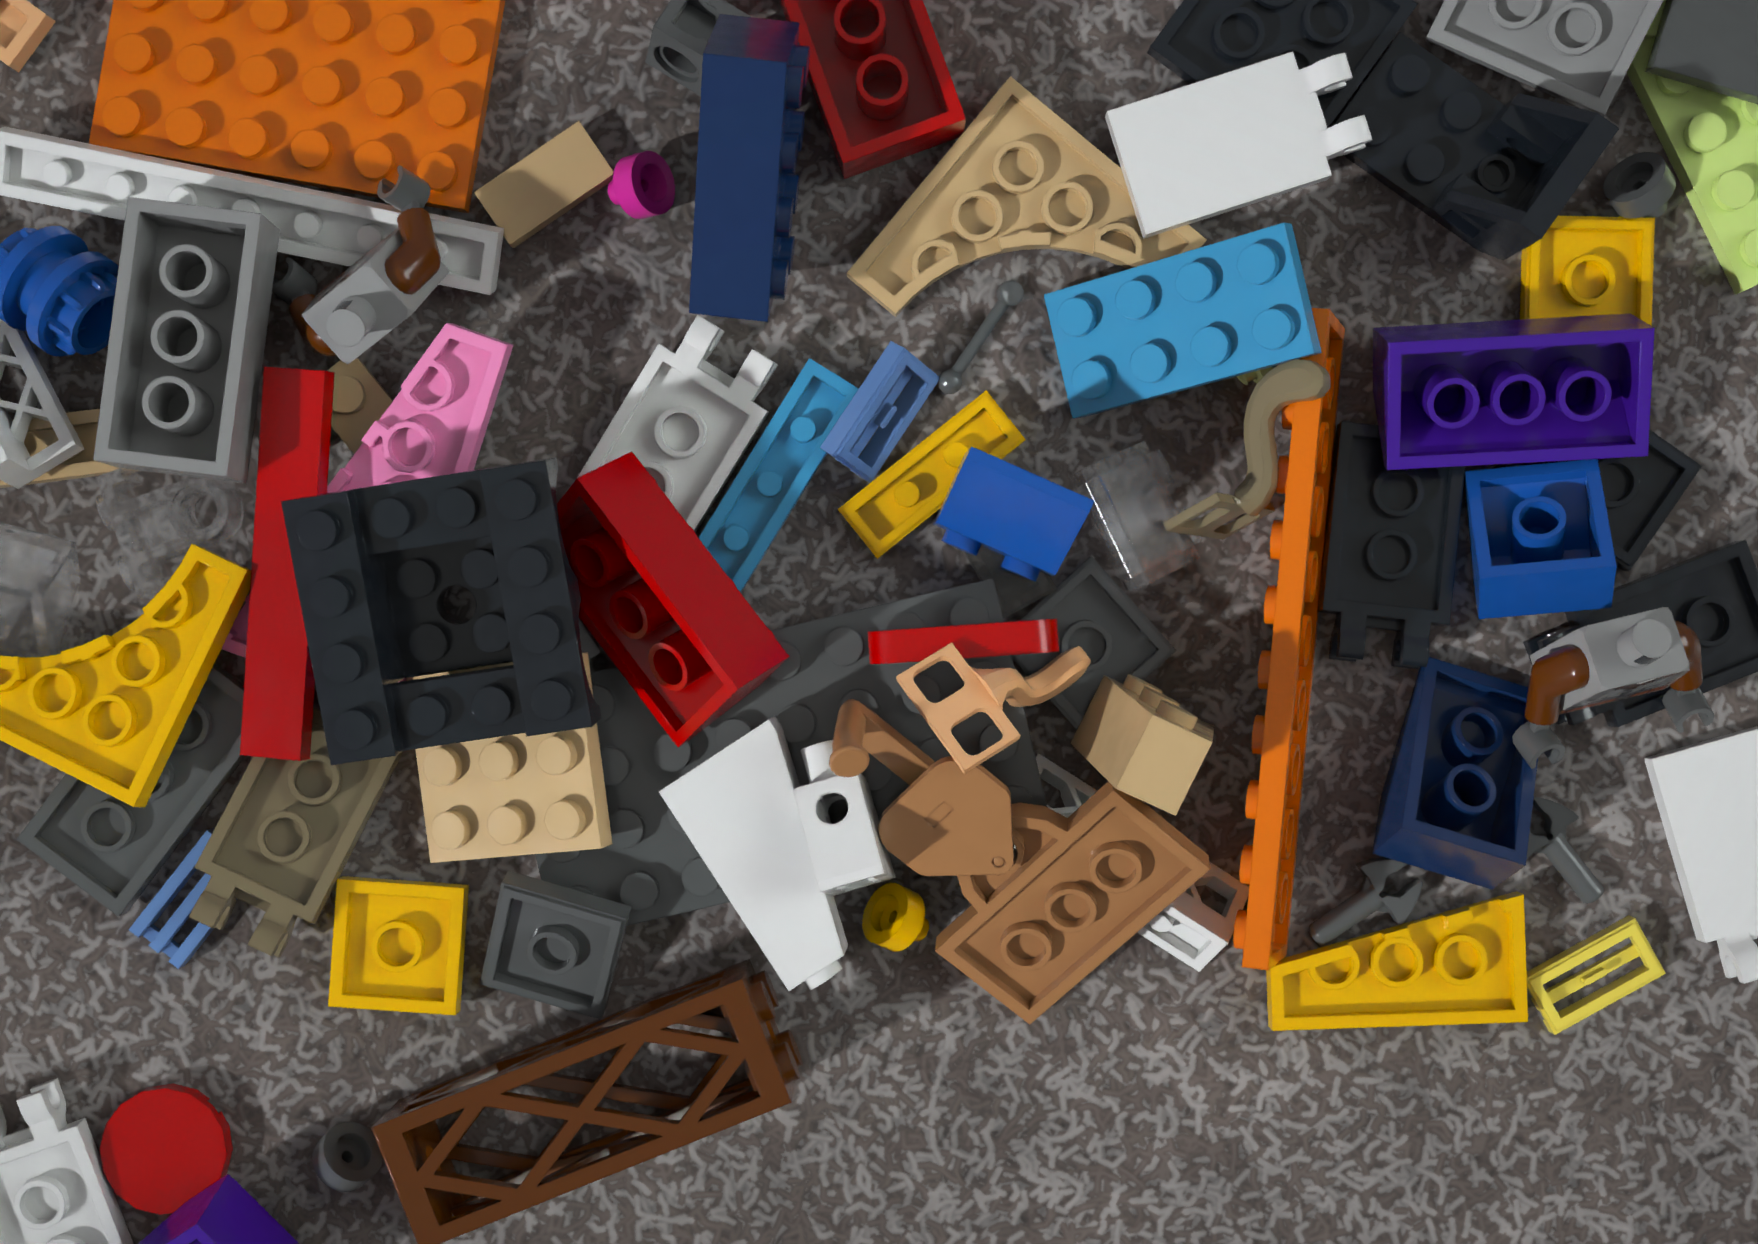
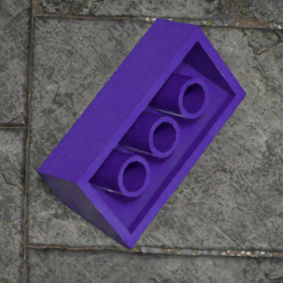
[1373,313,1655,470]

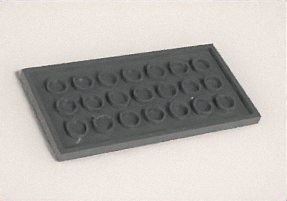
[535,578,1047,926]

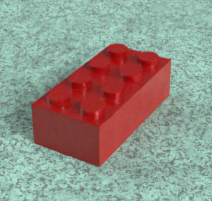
[779,0,966,179]

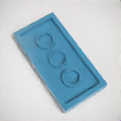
[1044,222,1322,418]

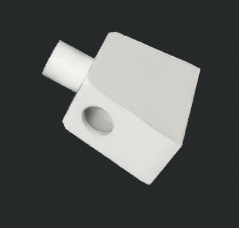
[793,740,896,896]

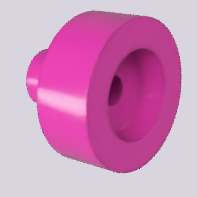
[608,151,675,219]

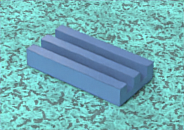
[820,341,939,483]
[128,828,237,969]

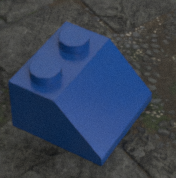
[933,446,1094,582]
[1465,459,1617,619]

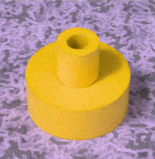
[862,883,929,952]

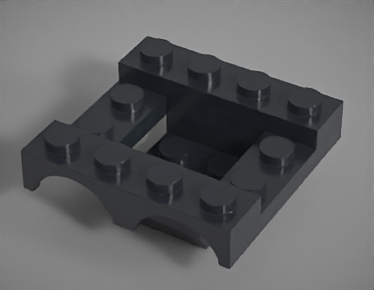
[281,457,602,765]

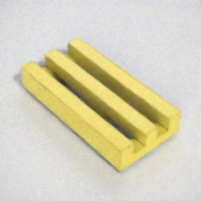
[1527,915,1666,1035]

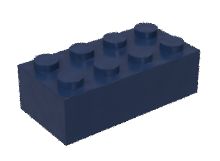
[689,14,810,322]

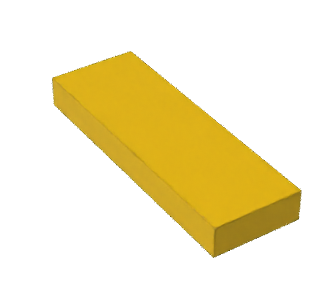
[838,390,1026,559]

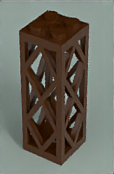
[371,959,803,1244]

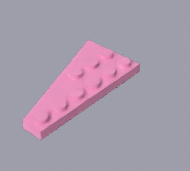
[222,323,513,682]

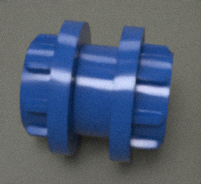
[0,226,119,357]

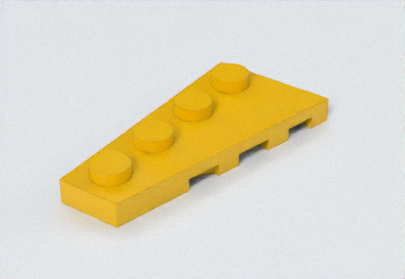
[1266,891,1528,1031]

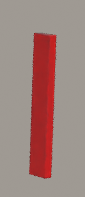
[240,367,335,761]

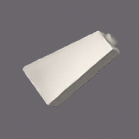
[659,716,848,991]

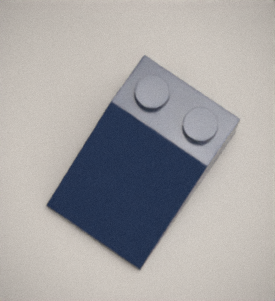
[1372,657,1538,890]

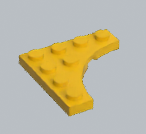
[0,544,251,807]

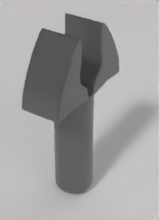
[1526,796,1604,904]
[1309,857,1423,946]

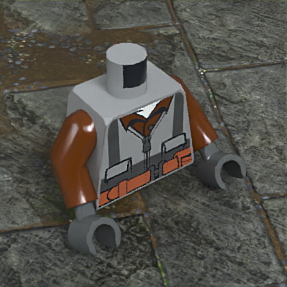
[272,165,449,365]
[1512,607,1714,769]

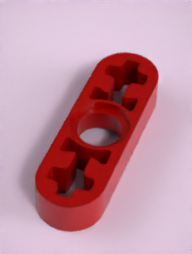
[868,618,1059,664]

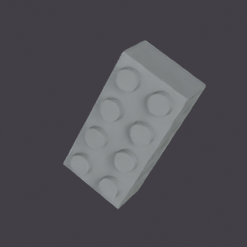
[93,197,280,484]

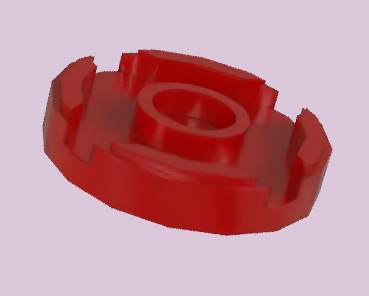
[100,1083,233,1215]

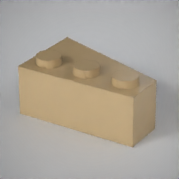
[1071,674,1214,816]

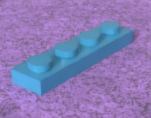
[699,358,859,593]

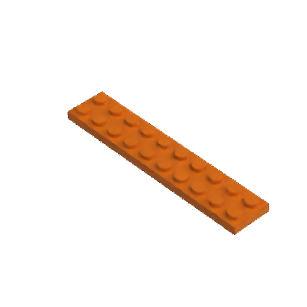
[1233,308,1345,971]

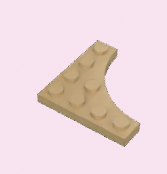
[847,76,1207,317]

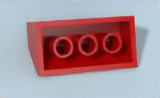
[557,451,789,748]

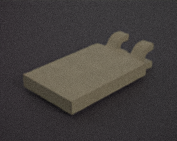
[189,708,403,957]

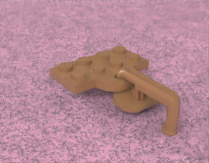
[829,699,1210,1024]

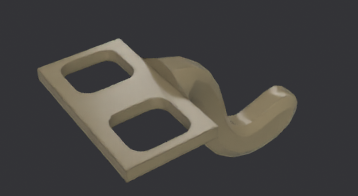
[1163,359,1331,540]

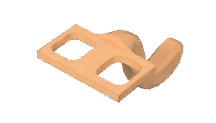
[896,642,1091,774]

